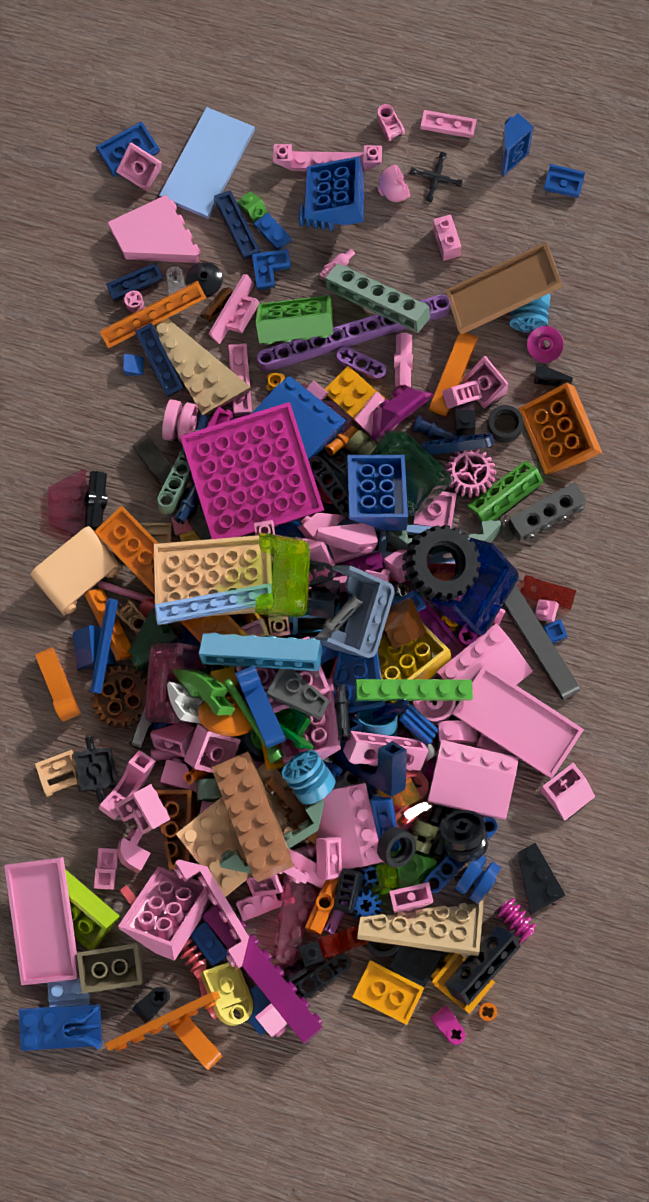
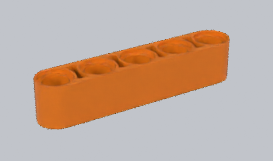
[429,332,478,417]

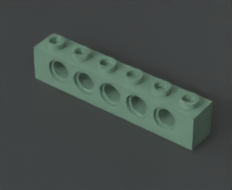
[325,263,430,333]

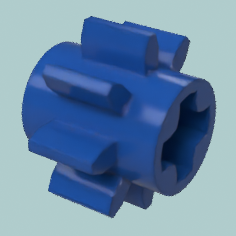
[361,865,384,889]

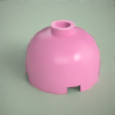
[378,165,410,202]

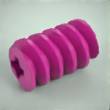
[495,898,536,944]

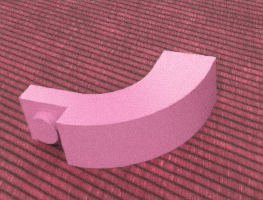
[99,750,155,820]

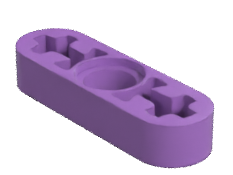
[337,347,386,381]

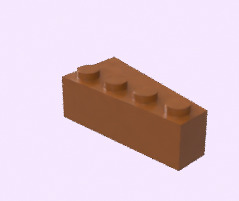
[156,790,197,872]

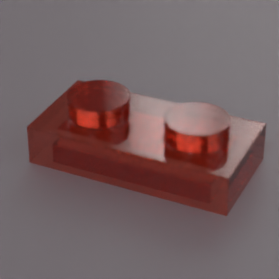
[397,798,436,827]

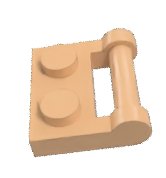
[35,750,77,797]

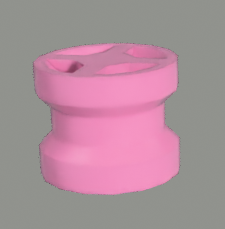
[124,291,144,313]

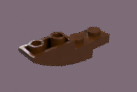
[263,777,318,846]

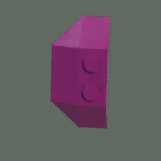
[371,387,434,440]

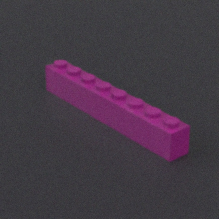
[202,904,323,1045]

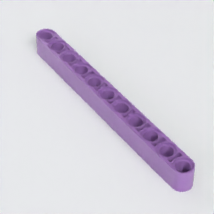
[257,295,450,372]

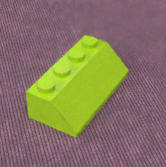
[65,869,120,951]

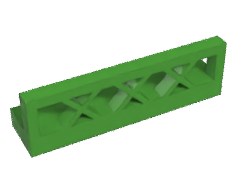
[467,461,544,522]

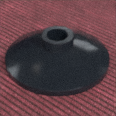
[186,262,223,297]

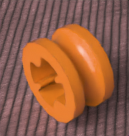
[479,1003,497,1021]

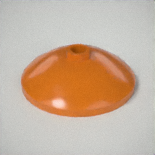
[198,694,253,736]

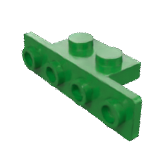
[274,707,314,750]

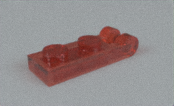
[520,575,576,610]

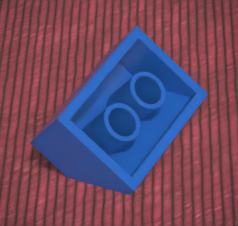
[501,113,534,177]

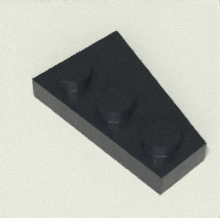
[518,842,565,915]

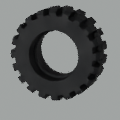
[402,525,481,602]

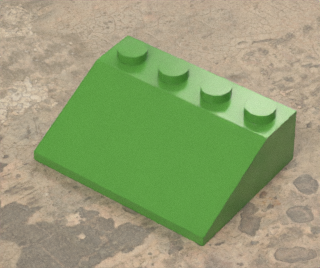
[256,295,333,345]

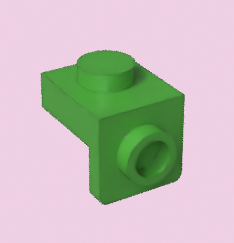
[237,191,268,222]

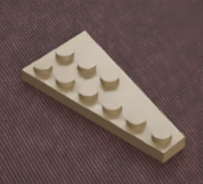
[357,900,484,956]

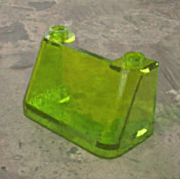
[255,533,310,618]

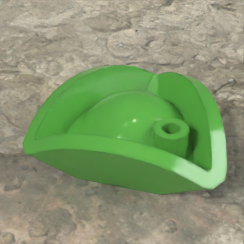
[390,845,436,889]

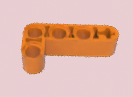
[35,647,81,722]

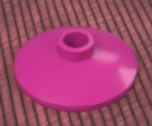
[527,326,564,363]

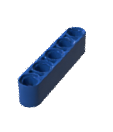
[425,817,498,894]

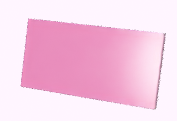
[452,665,584,779]
[4,857,80,985]

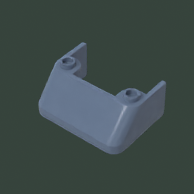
[311,566,394,658]

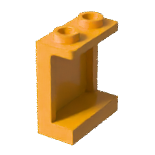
[431,952,495,1015]

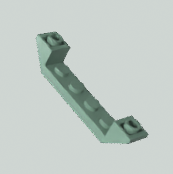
[385,520,501,554]
[219,799,325,874]

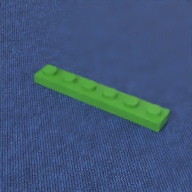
[355,679,473,701]

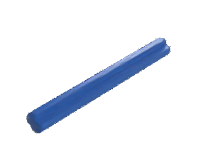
[90,599,118,694]

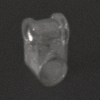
[166,267,186,295]

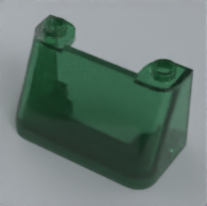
[370,431,454,516]

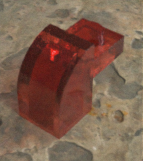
[318,925,369,958]

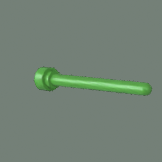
[224,679,284,764]

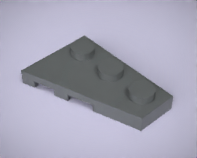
[267,669,330,720]

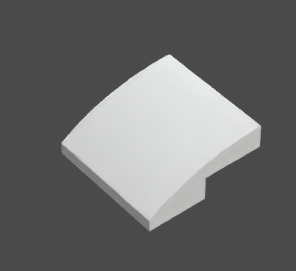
[167,682,204,724]

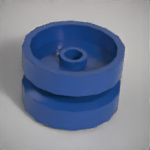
[455,855,502,904]

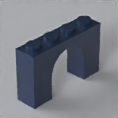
[335,716,407,797]

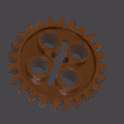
[90,665,152,729]

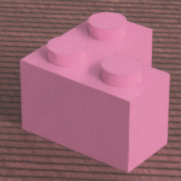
[114,784,170,834]

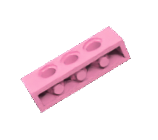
[343,731,428,771]

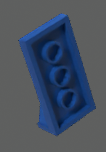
[18,1004,103,1051]

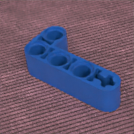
[235,665,286,749]

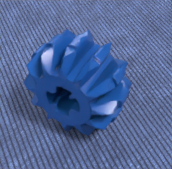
[353,889,383,919]

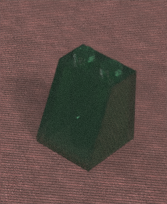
[129,608,181,674]

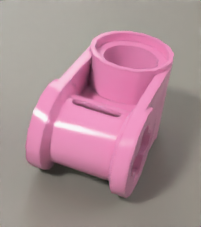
[377,104,405,142]

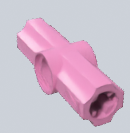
[394,333,413,390]

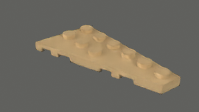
[153,318,252,416]

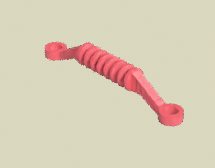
[120,885,217,1019]

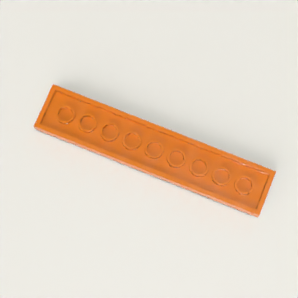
[94,505,248,643]

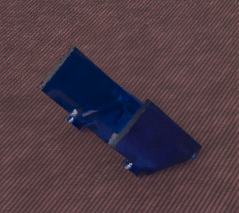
[431,538,519,635]

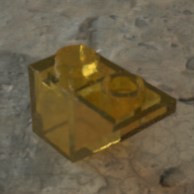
[375,777,421,809]

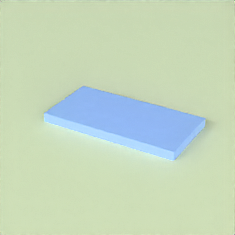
[159,107,255,219]

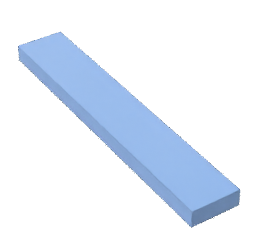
[155,583,274,625]

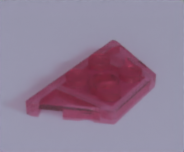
[48,469,87,535]

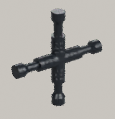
[409,152,463,203]

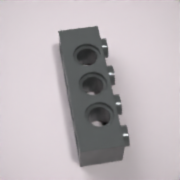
[508,482,587,542]

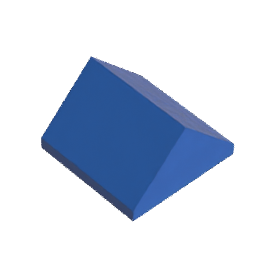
[73,625,115,670]

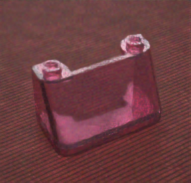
[145,643,209,726]

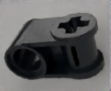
[132,987,170,1024]

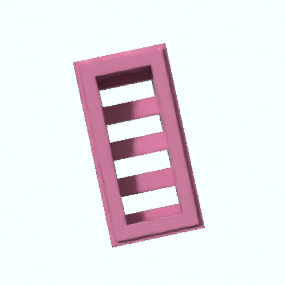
[442,380,482,408]

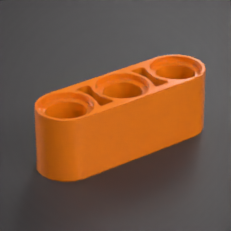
[170,1015,223,1070]

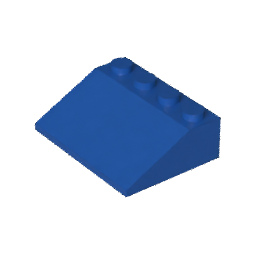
[304,156,365,225]
[251,376,346,460]
[347,455,408,531]

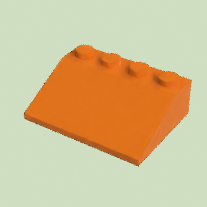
[518,383,602,475]

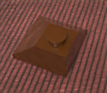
[383,597,427,649]

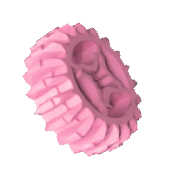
[445,449,496,498]

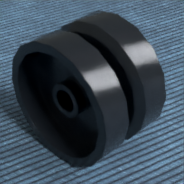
[441,810,489,863]

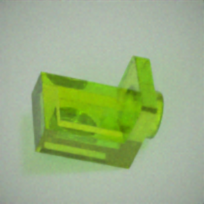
[372,864,400,895]

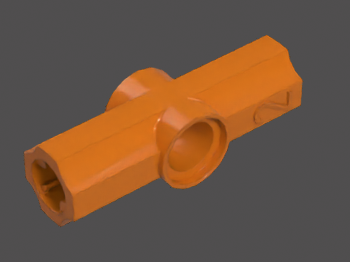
[305,878,339,935]

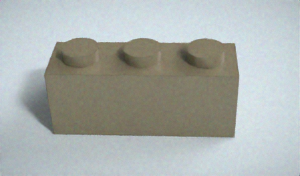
[77,943,143,994]

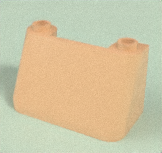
[30,526,123,616]

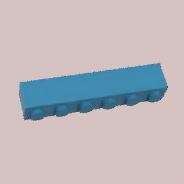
[199,633,322,671]

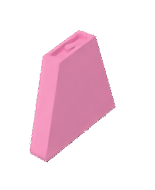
[108,195,201,263]

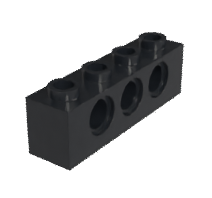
[445,925,521,1006]

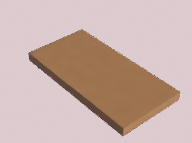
[446,242,563,335]

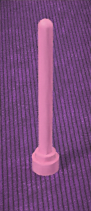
[98,581,155,602]

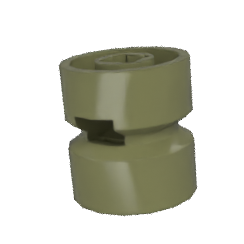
[346,430,381,455]
[411,819,439,854]

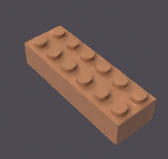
[211,752,295,882]

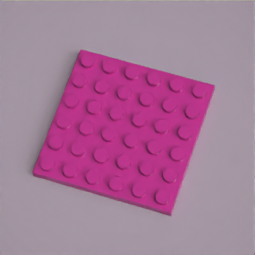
[180,402,324,539]

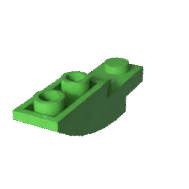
[173,669,235,716]

